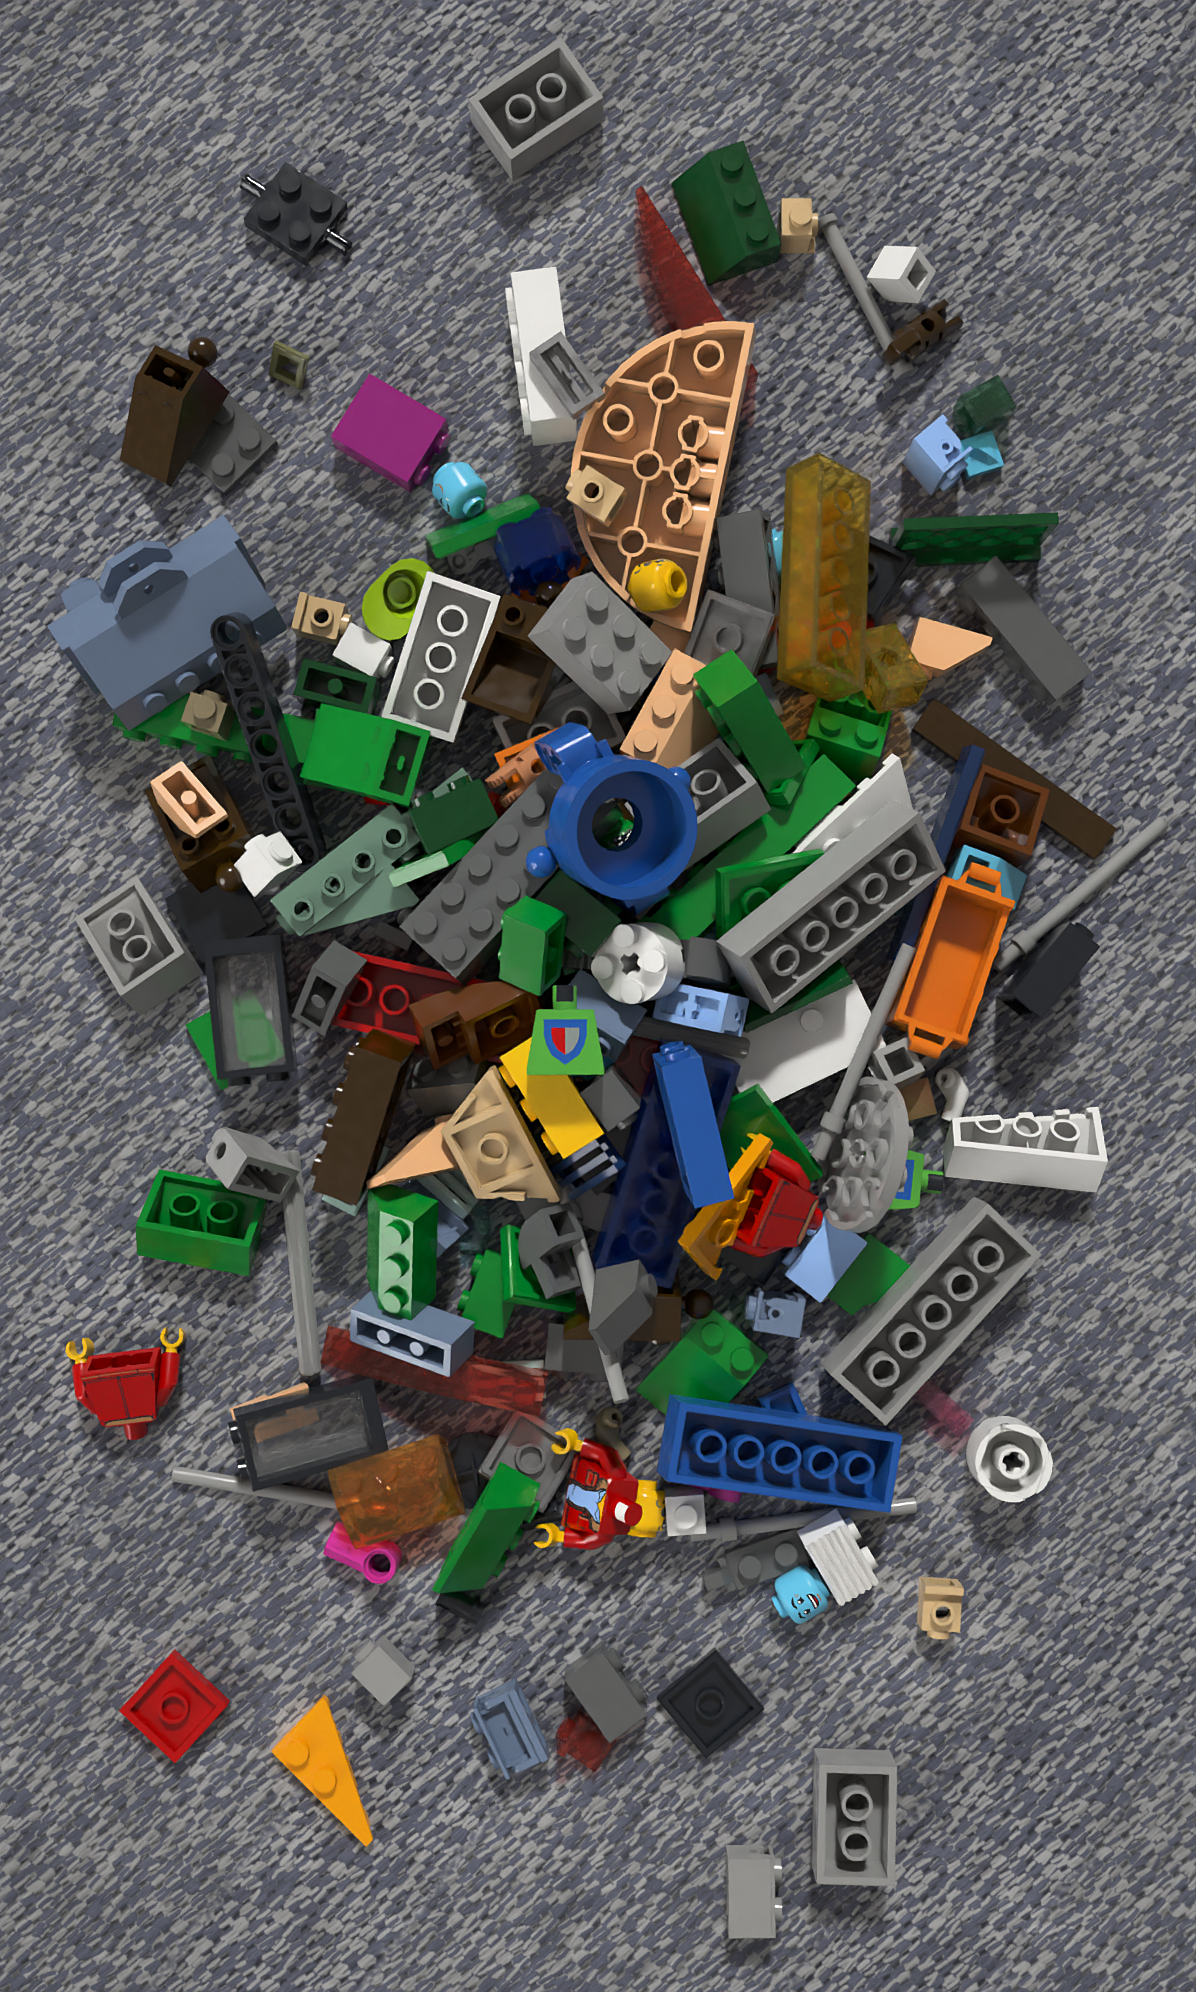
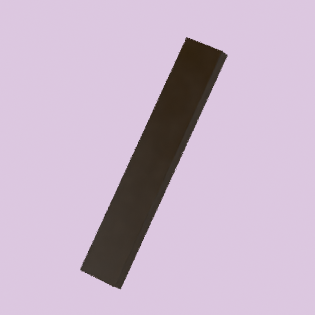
[911,698,1117,860]

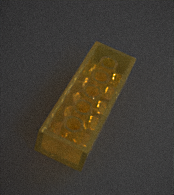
[777,452,871,702]

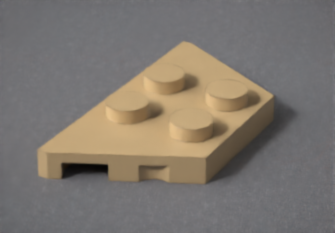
[441,1065,563,1203]

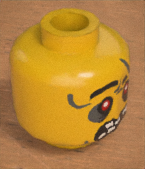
[628,558,687,612]
[627,1479,667,1538]

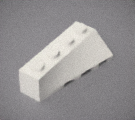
[943,1107,1108,1193]

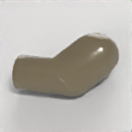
[595,1407,631,1461]

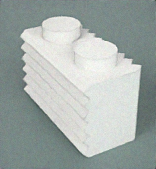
[797,1508,879,1606]

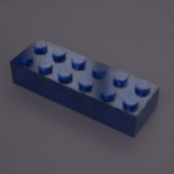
[592,1037,741,1289]

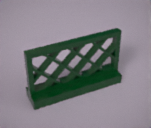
[889,512,1059,567]

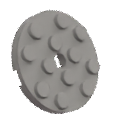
[818,1077,914,1233]

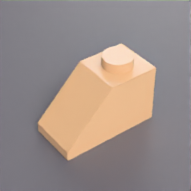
[903,617,993,680]
[150,761,228,838]

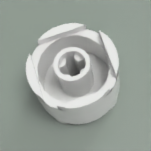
[591,922,685,1004]
[966,1416,1053,1502]

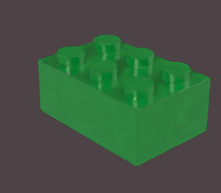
[693,649,807,793]

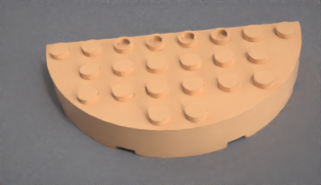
[571,321,756,634]

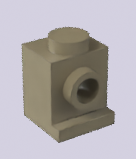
[181,690,236,741]

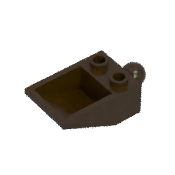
[120,337,230,487]
[461,580,564,726]
[144,755,256,893]
[563,1267,714,1345]

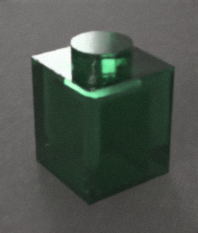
[953,375,1017,437]

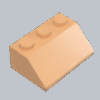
[619,648,719,769]

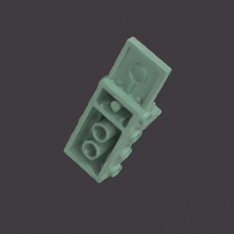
[270,767,472,937]

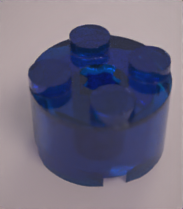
[494,507,581,596]

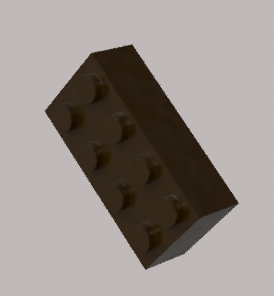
[310,1028,417,1205]

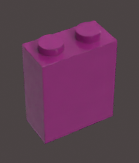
[331,373,450,493]

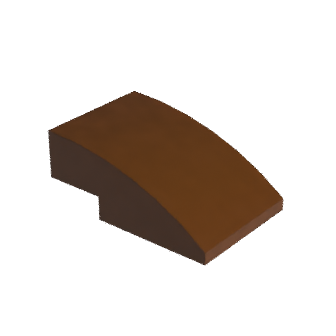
[409,981,540,1070]

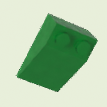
[635,1308,769,1415]

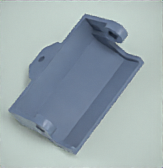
[47,515,288,731]

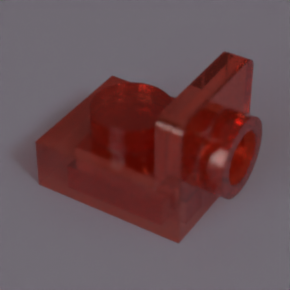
[555,1710,617,1772]

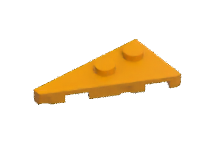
[677,1133,773,1281]
[271,1694,374,1847]

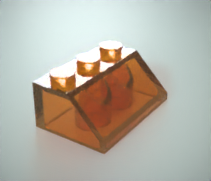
[327,1434,466,1550]

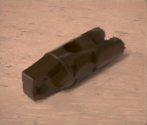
[882,299,964,366]

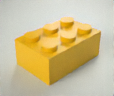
[498,1037,604,1159]

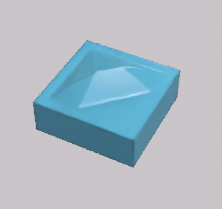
[960,431,1004,480]

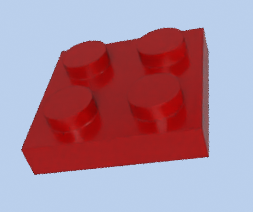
[119,1649,230,1763]

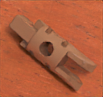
[484,732,549,808]

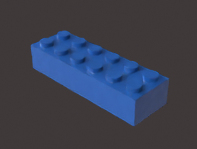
[657,1394,903,1513]

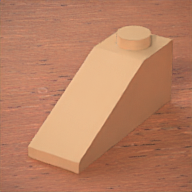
[366,1113,460,1189]

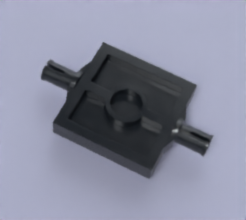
[240,162,353,266]

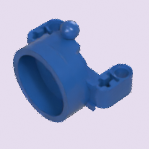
[525,722,697,915]

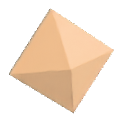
[899,1077,937,1121]

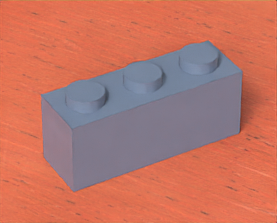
[350,1290,475,1377]

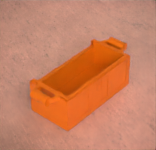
[885,862,1016,1059]

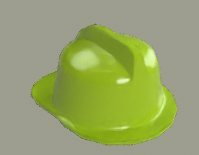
[361,558,434,640]

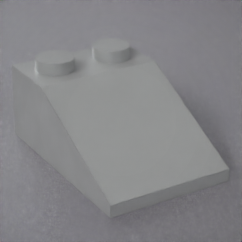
[74,876,203,1016]

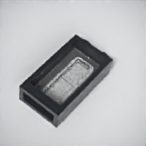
[203,934,298,1086]
[228,1372,389,1492]

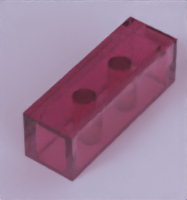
[913,1379,974,1437]

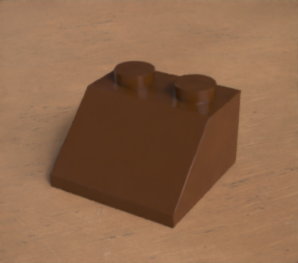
[951,763,1050,868]

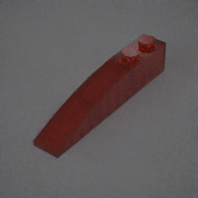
[635,186,759,393]
[320,1325,550,1416]

